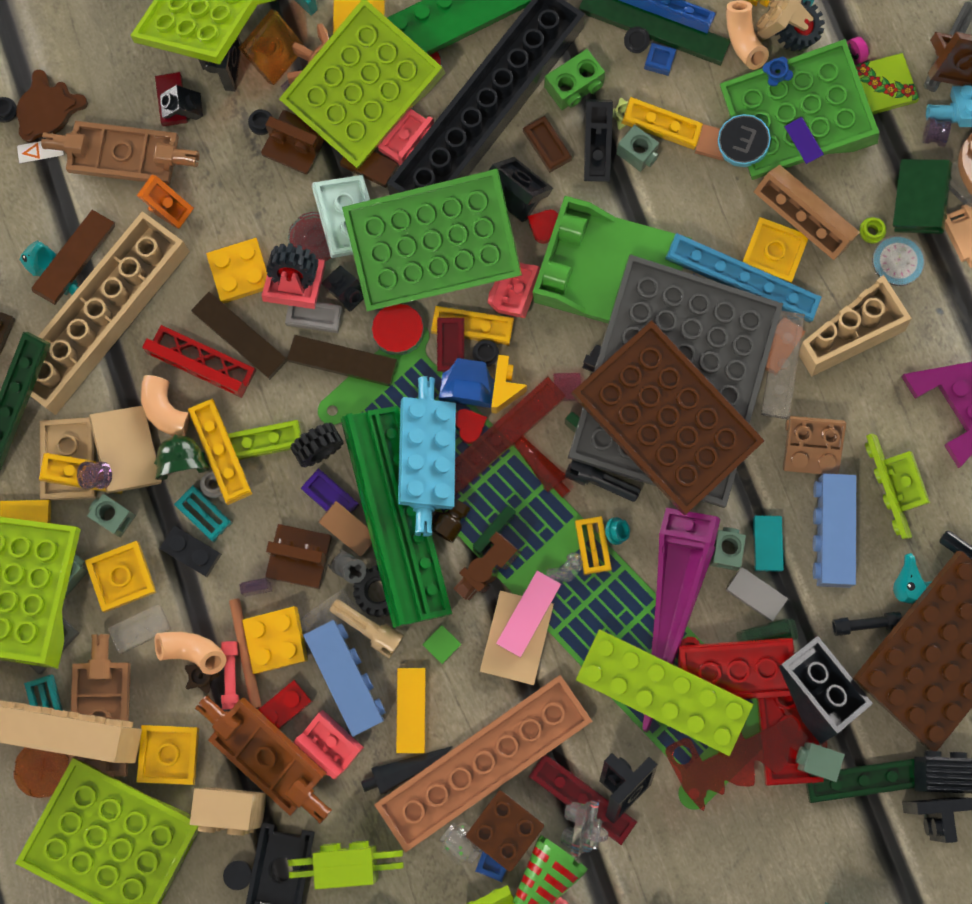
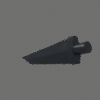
[361,746,452,795]

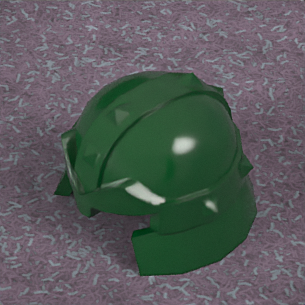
[154,434,210,480]

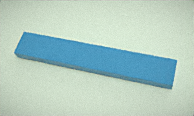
[665,233,822,323]

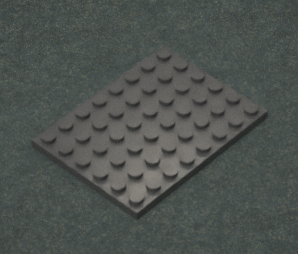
[567,254,783,508]

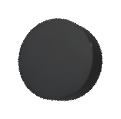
[223,860,252,890]

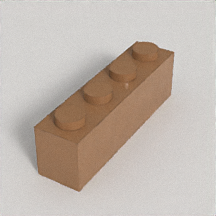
[754,165,860,260]

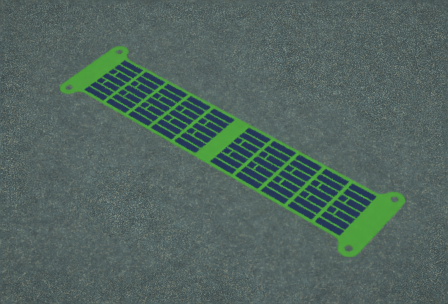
[318,325,762,810]

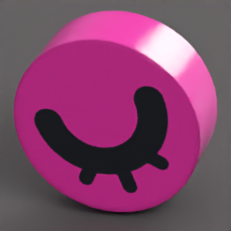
[847,37,869,65]

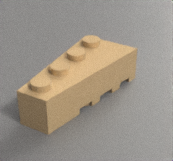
[798,275,912,377]

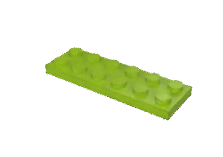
[576,629,754,756]

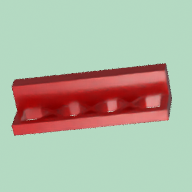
[142,325,256,398]

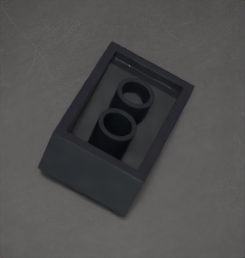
[779,636,873,744]

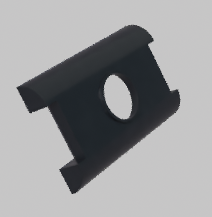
[246,822,315,904]

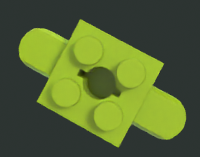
[288,840,404,889]

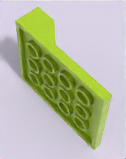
[130,0,275,64]
[279,0,446,169]
[0,517,81,669]
[15,758,199,904]

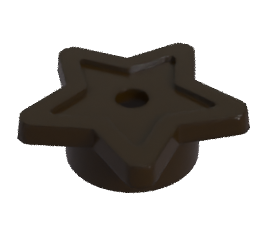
[185,665,220,694]

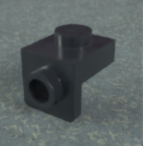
[160,85,203,120]
[321,266,364,312]

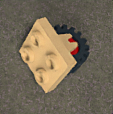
[756,0,825,51]

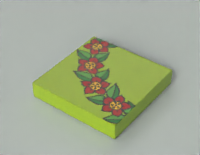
[855,53,919,114]

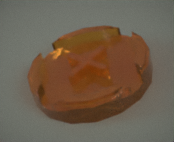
[13,747,69,798]

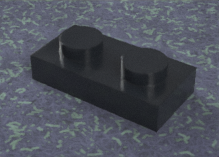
[159,526,222,577]

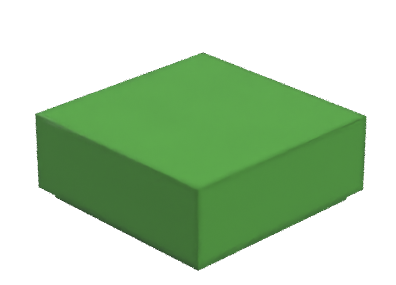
[422,625,462,665]

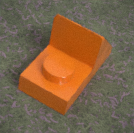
[137,175,194,229]

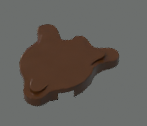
[16,69,88,142]

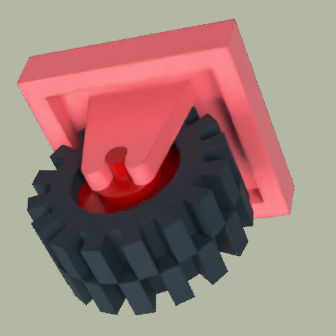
[262,243,326,309]

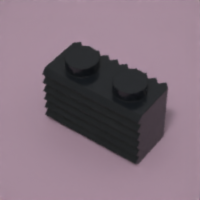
[914,751,972,794]

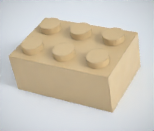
[190,787,267,836]

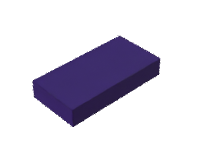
[301,468,359,514]

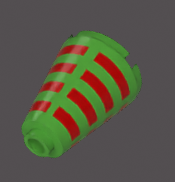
[513,835,588,904]

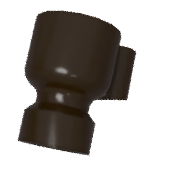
[432,498,471,543]

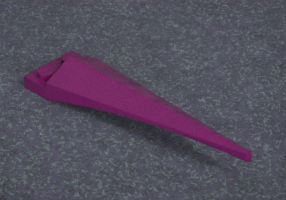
[642,507,721,733]

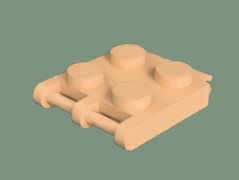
[945,204,972,268]

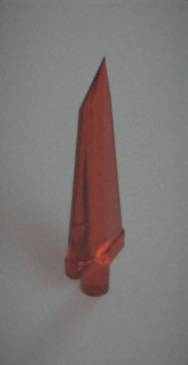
[503,428,571,498]

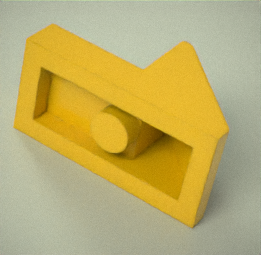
[491,355,527,414]

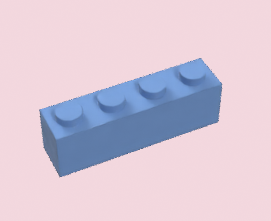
[812,473,856,588]
[303,620,386,737]

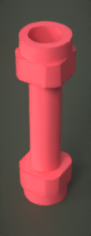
[221,641,240,710]

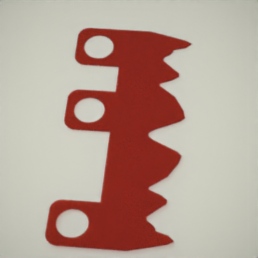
[665,696,828,811]

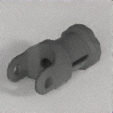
[328,549,366,584]

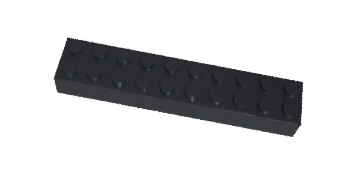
[387,0,585,195]

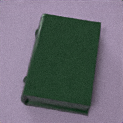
[893,159,952,234]

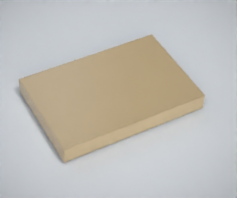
[89,406,162,494]
[40,417,97,501]
[480,590,554,686]

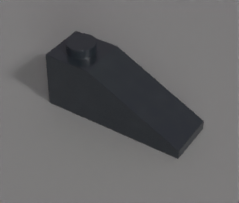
[584,99,613,182]

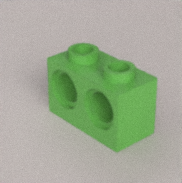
[544,49,605,110]

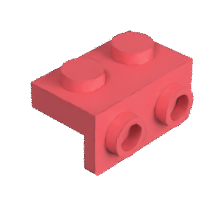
[378,109,434,165]
[488,263,540,318]
[293,710,364,779]

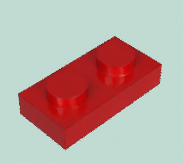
[258,680,313,730]

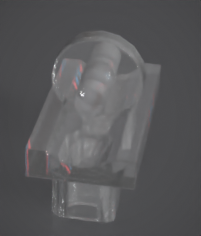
[561,800,609,859]

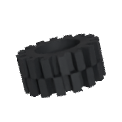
[290,423,344,468]
[353,565,390,617]

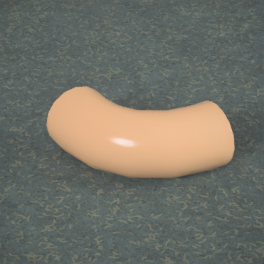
[726,0,769,70]
[141,375,190,436]
[154,632,227,675]

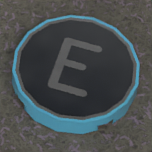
[718,114,771,167]

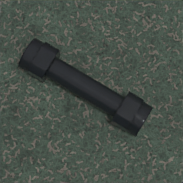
[832,612,902,636]

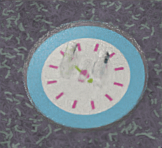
[872,235,926,286]

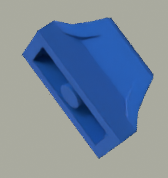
[439,358,495,408]

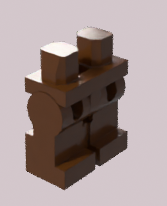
[453,531,521,601]

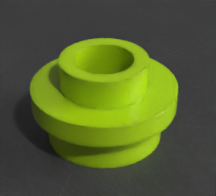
[859,217,886,244]

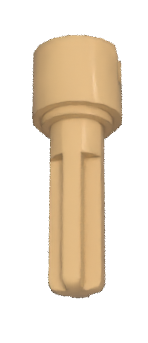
[330,599,405,659]

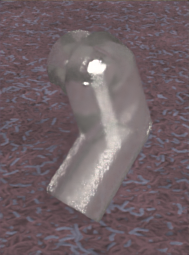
[546,553,583,582]

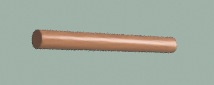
[229,598,262,708]

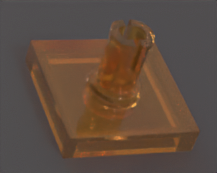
[239,10,303,85]

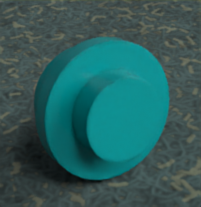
[605,517,630,545]

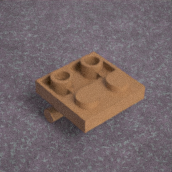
[783,416,846,474]

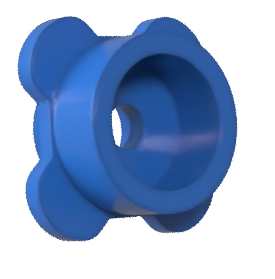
[763,57,793,87]

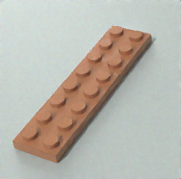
[374,675,593,853]

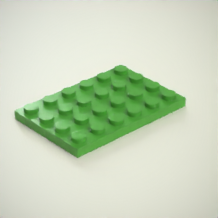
[342,169,522,311]

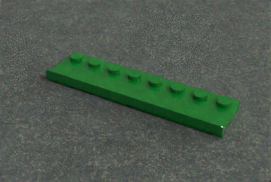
[387,0,531,55]
[341,406,452,628]

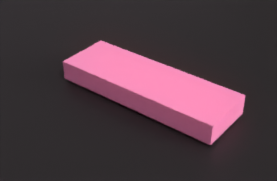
[496,571,561,658]

